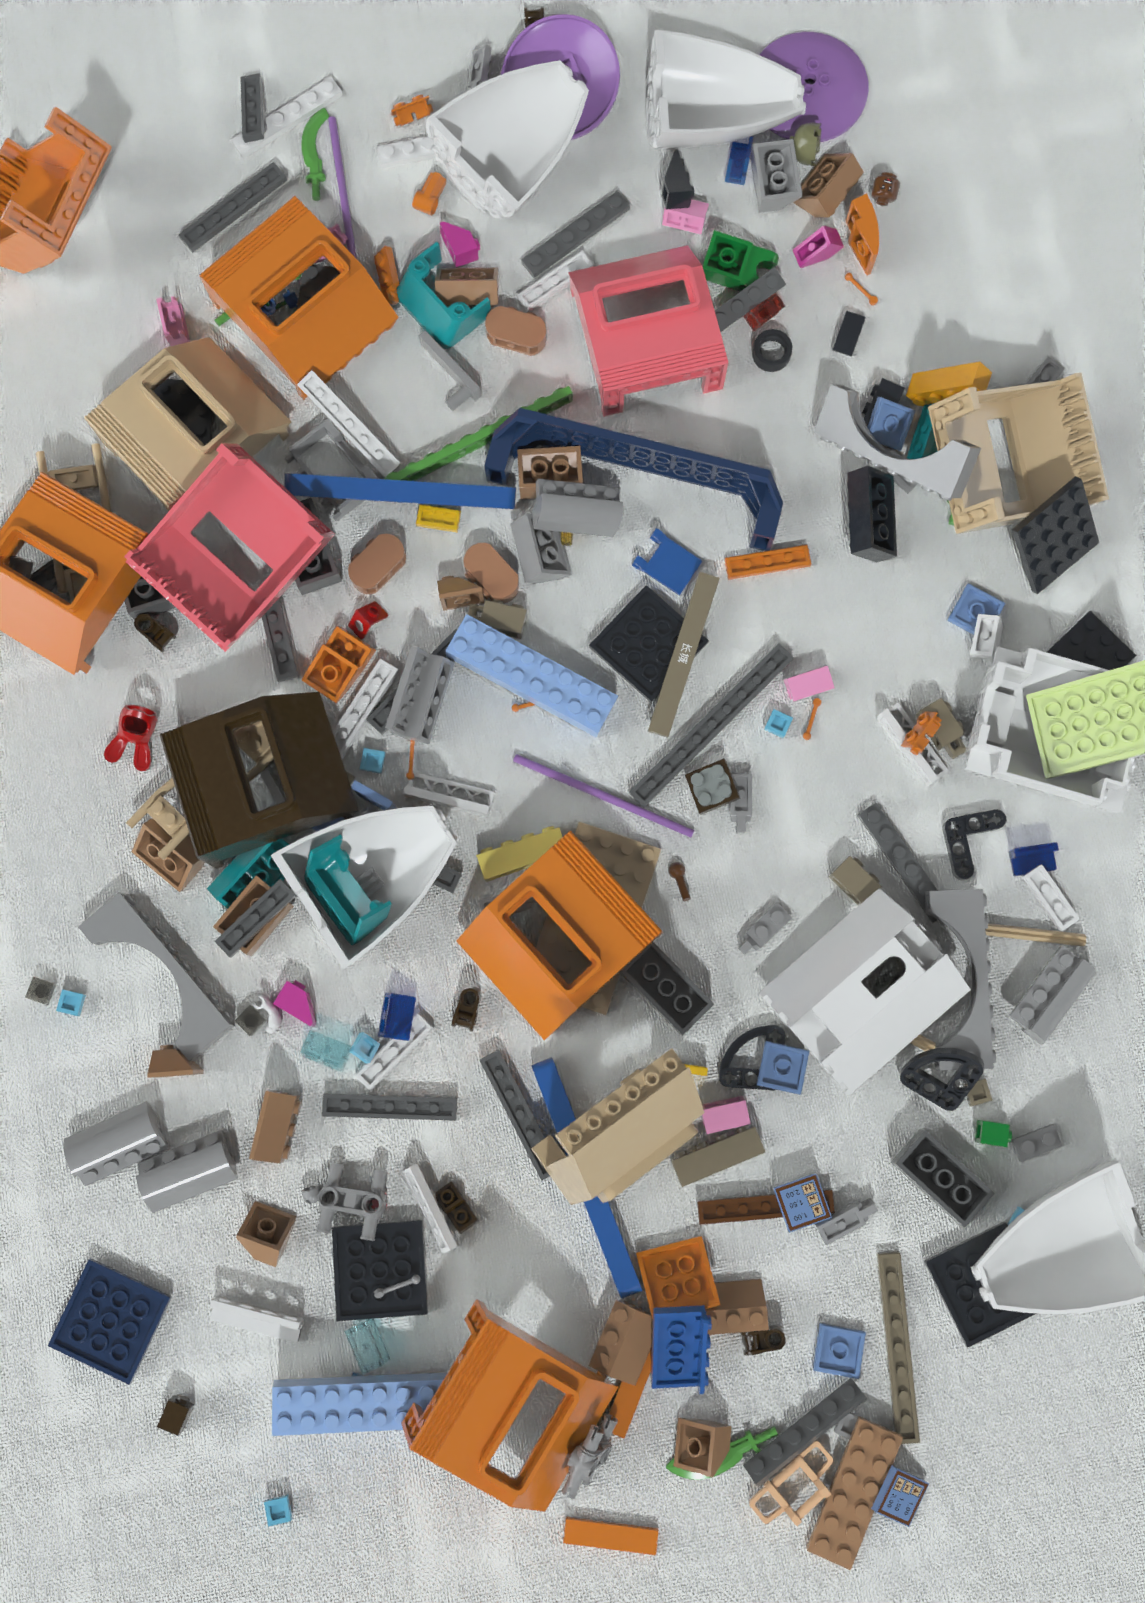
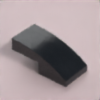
[832,311,866,357]

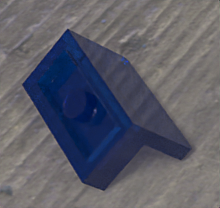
[725,136,754,185]
[1008,842,1059,877]
[378,993,416,1041]

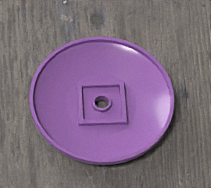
[501,14,620,140]
[759,32,869,142]

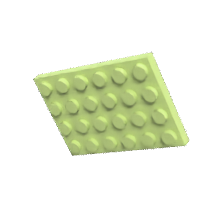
[1026,660,1145,779]

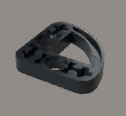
[718,1025,786,1091]
[900,1048,984,1111]

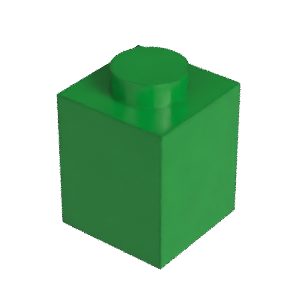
[975,1120,1012,1147]

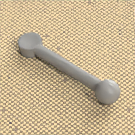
[374,1275,420,1298]

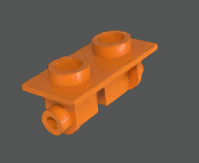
[391,95,433,127]
[901,711,942,755]

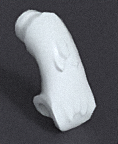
[254,994,282,1034]

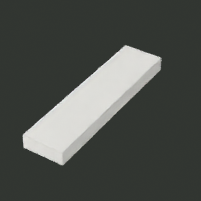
[517,250,595,312]
[355,1012,434,1091]

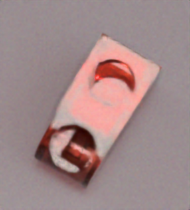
[743,293,785,332]

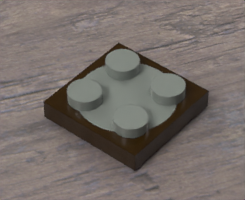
[685,758,741,815]

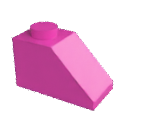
[440,221,481,268]
[792,226,844,268]
[273,980,316,1027]

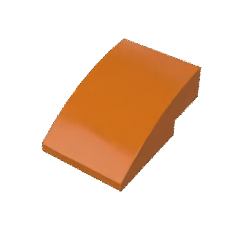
[845,194,879,276]
[302,626,376,703]

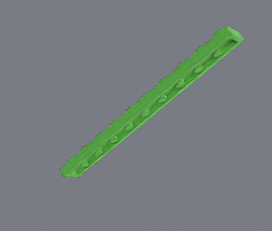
[384,386,573,481]

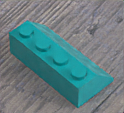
[207,838,290,909]

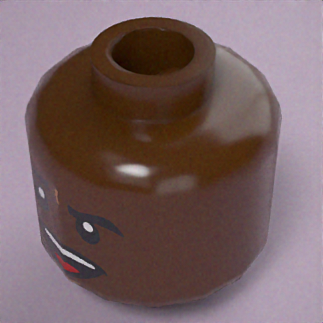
[871,172,900,206]

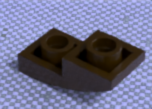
[435,1181,479,1234]

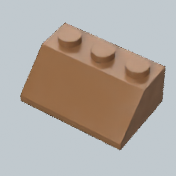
[793,153,864,218]
[435,268,499,308]
[517,446,583,499]
[131,818,205,892]
[213,876,294,957]
[249,1090,302,1164]
[705,1279,769,1335]
[588,1299,653,1386]

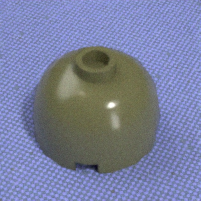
[790,122,822,166]

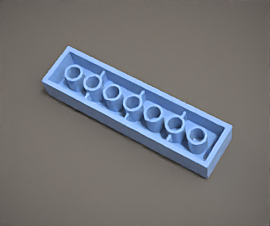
[446,614,618,737]
[272,1372,448,1436]

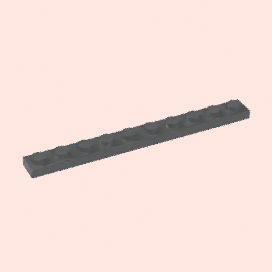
[629,643,794,808]

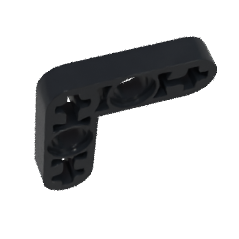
[942,809,1007,880]

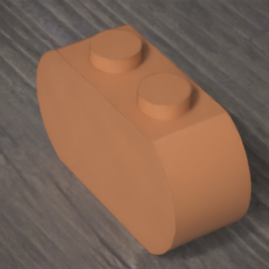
[485,306,547,356]
[348,534,406,594]
[464,543,519,604]

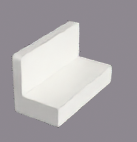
[970,614,1003,664]

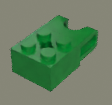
[702,230,779,292]

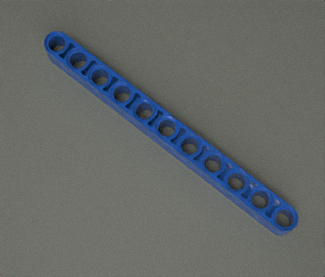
[284,473,516,509]
[531,1057,643,1299]

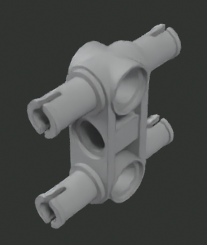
[316,1162,388,1241]
[562,1414,618,1499]

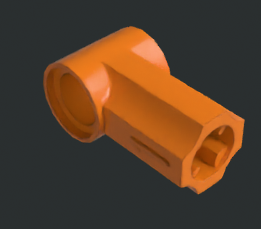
[412,172,447,216]

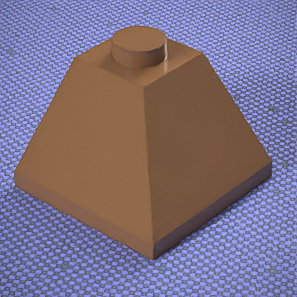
[437,576,485,611]
[147,1045,204,1078]
[236,1201,297,1267]
[674,1418,732,1477]

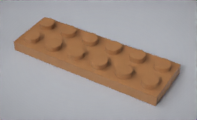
[806,1416,903,1570]

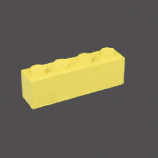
[476,826,563,882]

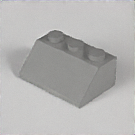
[750,139,802,213]
[510,513,572,583]

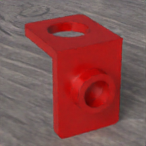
[348,601,388,640]

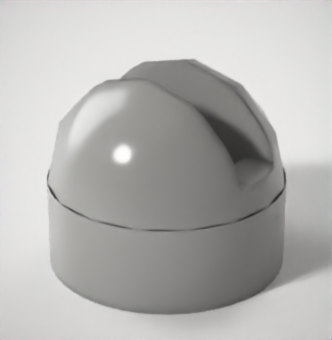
[301,1185,320,1204]

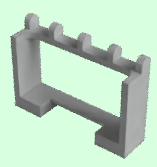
[285,418,379,521]

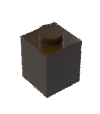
[157,1395,195,1436]

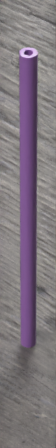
[328,116,357,259]
[513,754,694,838]

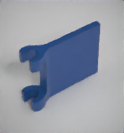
[632,528,702,596]

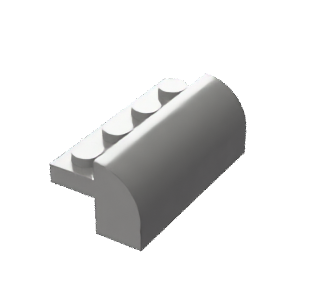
[532,479,623,537]
[385,646,455,744]
[1009,945,1096,1044]
[63,1101,168,1187]
[136,1129,238,1213]

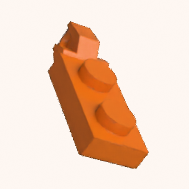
[374,246,399,305]

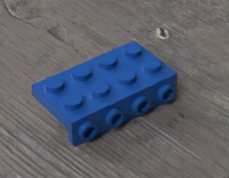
[651,1305,712,1394]

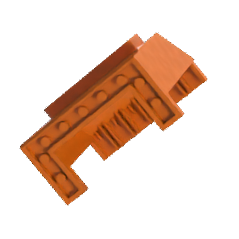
[0,107,112,274]
[199,196,399,400]
[0,472,149,675]
[456,830,664,1041]
[401,1299,618,1512]

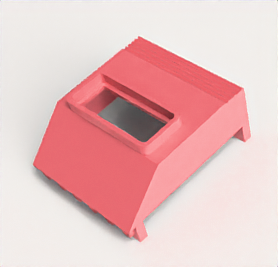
[568,245,728,417]
[125,443,335,652]

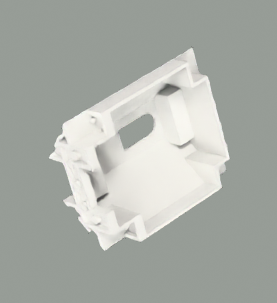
[966,646,1137,814]
[759,888,971,1096]

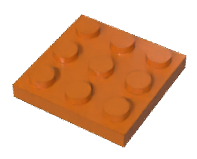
[636,1236,720,1319]

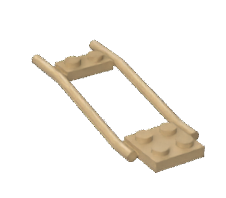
[36,443,111,603]
[126,721,274,860]

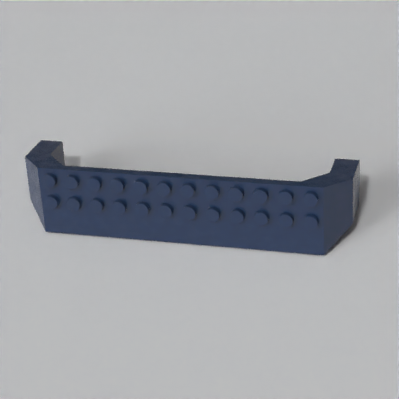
[484,408,783,551]

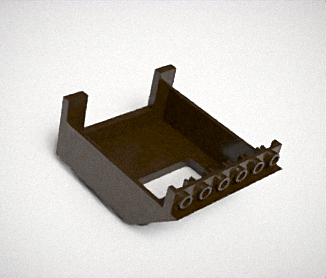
[159,692,359,869]

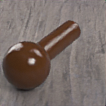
[668,862,691,902]

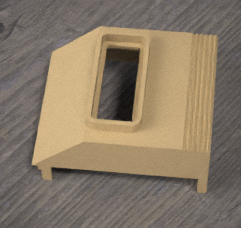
[84,337,292,512]
[928,373,1109,534]
[531,1048,705,1205]

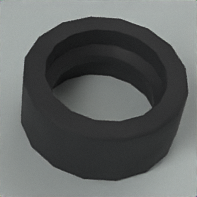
[752,329,793,372]

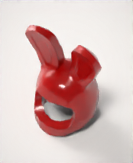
[103,704,158,772]

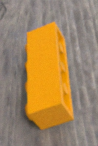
[906,361,992,406]

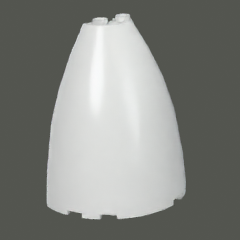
[646,29,806,148]
[426,60,589,219]
[271,805,458,969]
[971,1160,1145,1314]

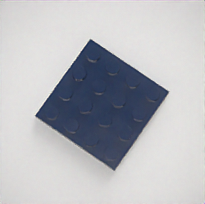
[47,1258,172,1385]

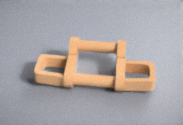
[749,1440,833,1526]

